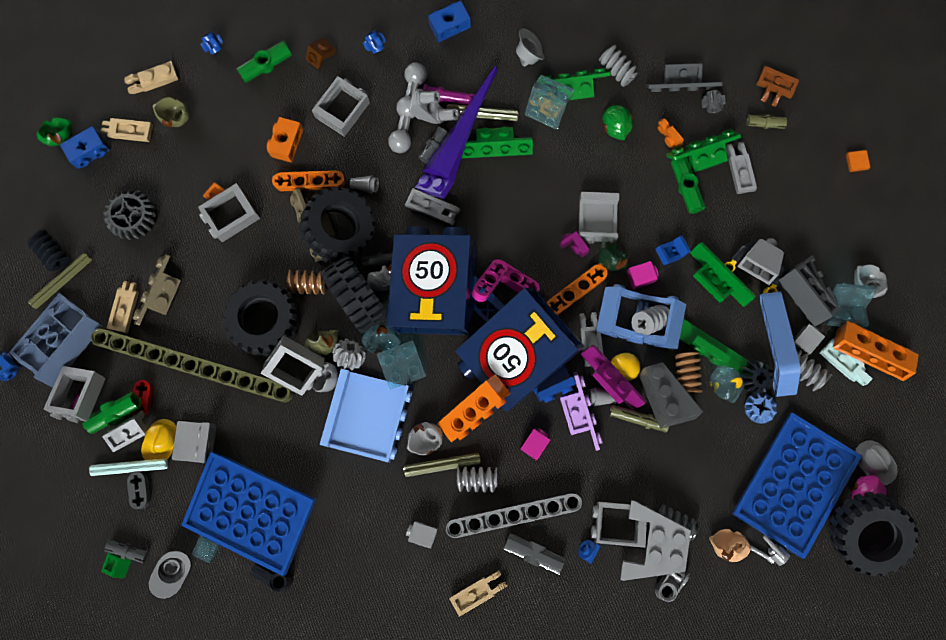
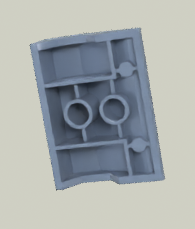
[9,293,103,387]

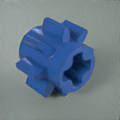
[363,30,386,54]
[200,31,223,54]

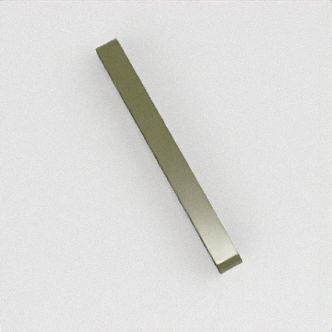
[91,329,294,403]

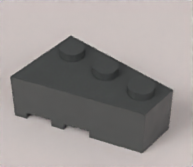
[779,255,841,327]
[639,362,703,429]

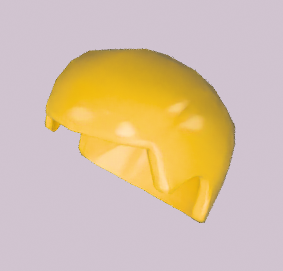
[610,353,640,382]

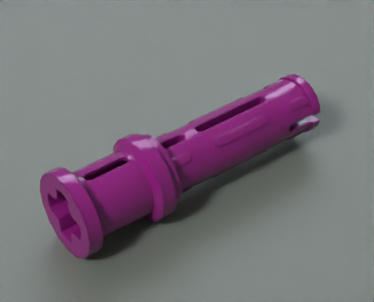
[423,84,475,105]

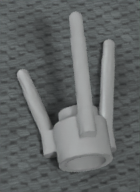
[750,535,790,566]

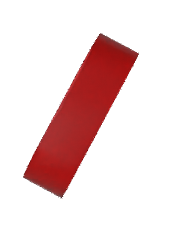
[132,380,154,416]

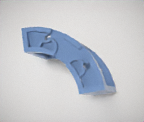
[596,284,686,349]

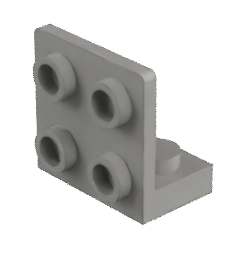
[172,421,217,463]

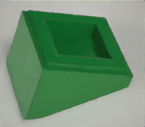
[101,553,131,579]

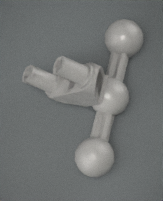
[388,62,459,153]

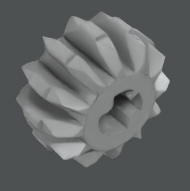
[332,338,366,370]

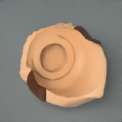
[709,529,751,562]

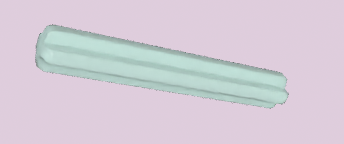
[89,458,168,476]

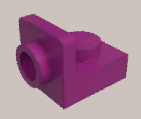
[560,231,590,258]

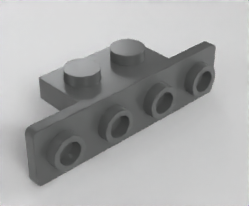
[646,63,723,92]

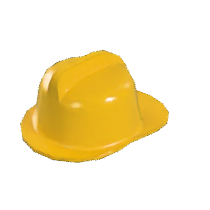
[141,419,177,460]

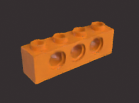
[833,321,919,381]
[437,375,511,442]

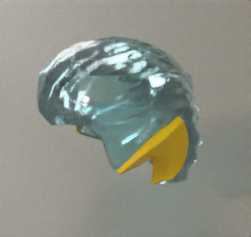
[710,366,743,403]

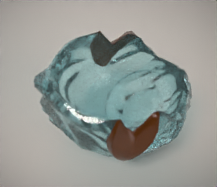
[362,325,400,355]

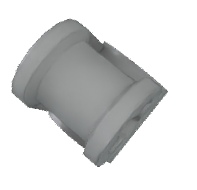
[655,571,691,602]

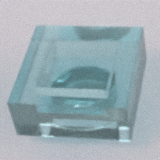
[191,536,219,563]

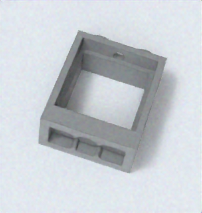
[312,76,370,137]
[198,183,260,242]
[261,335,325,396]
[44,366,106,423]
[591,502,647,548]

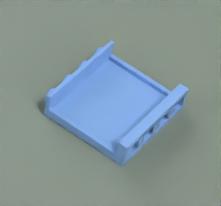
[320,369,412,463]

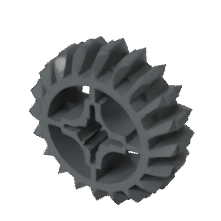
[103,189,157,240]

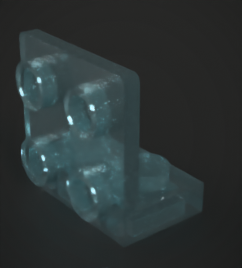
[525,75,574,129]
[826,283,877,328]

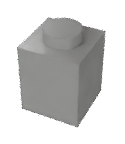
[793,324,825,355]
[406,521,438,549]

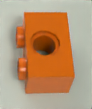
[267,117,304,163]

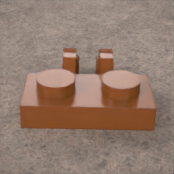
[756,66,799,106]

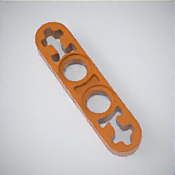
[272,170,345,191]
[547,264,608,315]

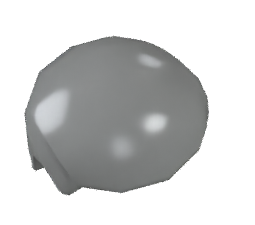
[312,362,338,392]

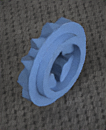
[745,392,777,423]

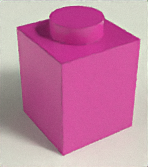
[626,261,658,290]
[520,429,550,460]

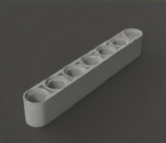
[446,493,582,538]

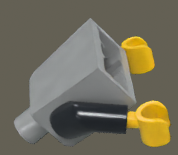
[725,238,787,294]

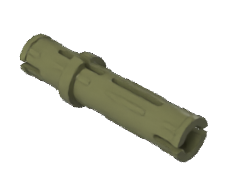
[609,404,669,433]

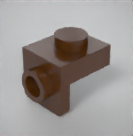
[306,38,336,69]

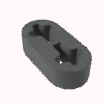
[127,472,150,509]

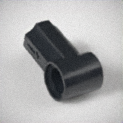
[250,563,293,592]

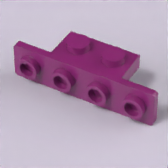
[581,345,646,410]

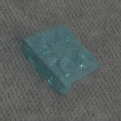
[377,340,426,390]

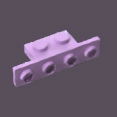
[560,372,602,451]

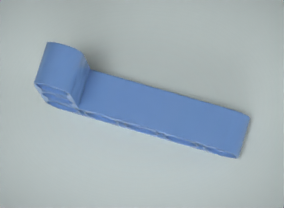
[760,291,801,397]

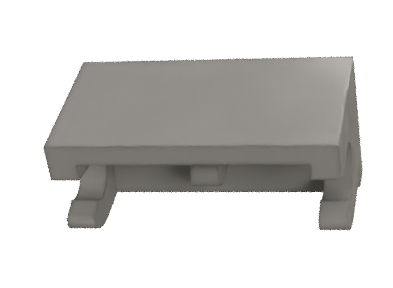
[102,411,150,452]

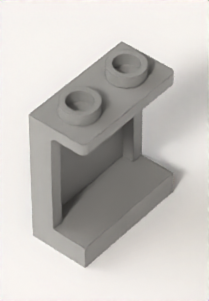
[579,192,619,244]

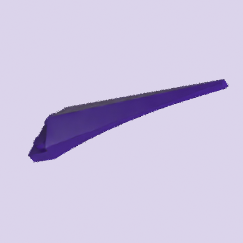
[415,65,498,199]

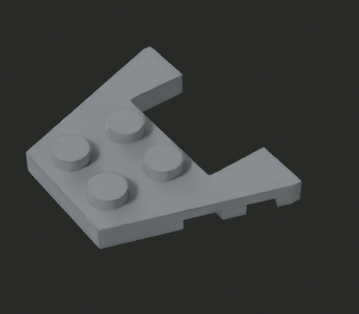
[620,500,691,581]

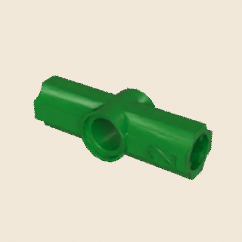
[236,41,292,83]
[670,157,705,214]
[82,392,142,434]

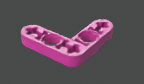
[472,259,540,302]

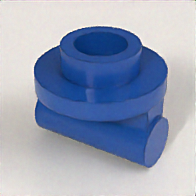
[578,540,601,564]

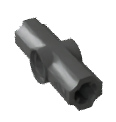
[504,533,566,574]

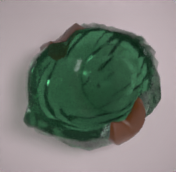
[598,241,628,271]

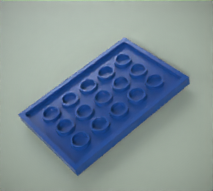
[732,413,862,559]
[181,451,316,576]

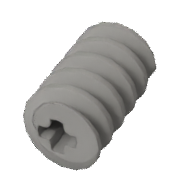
[599,45,638,87]
[631,305,670,335]
[797,349,832,392]
[457,466,497,492]

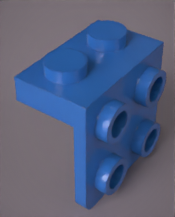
[534,365,576,403]

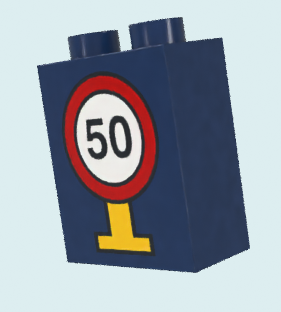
[387,227,477,335]
[455,287,585,412]

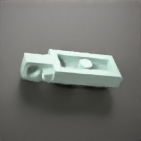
[819,338,872,386]

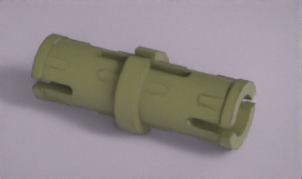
[746,114,787,129]

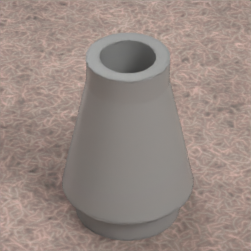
[350,175,379,194]
[587,387,616,406]

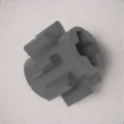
[702,90,726,113]

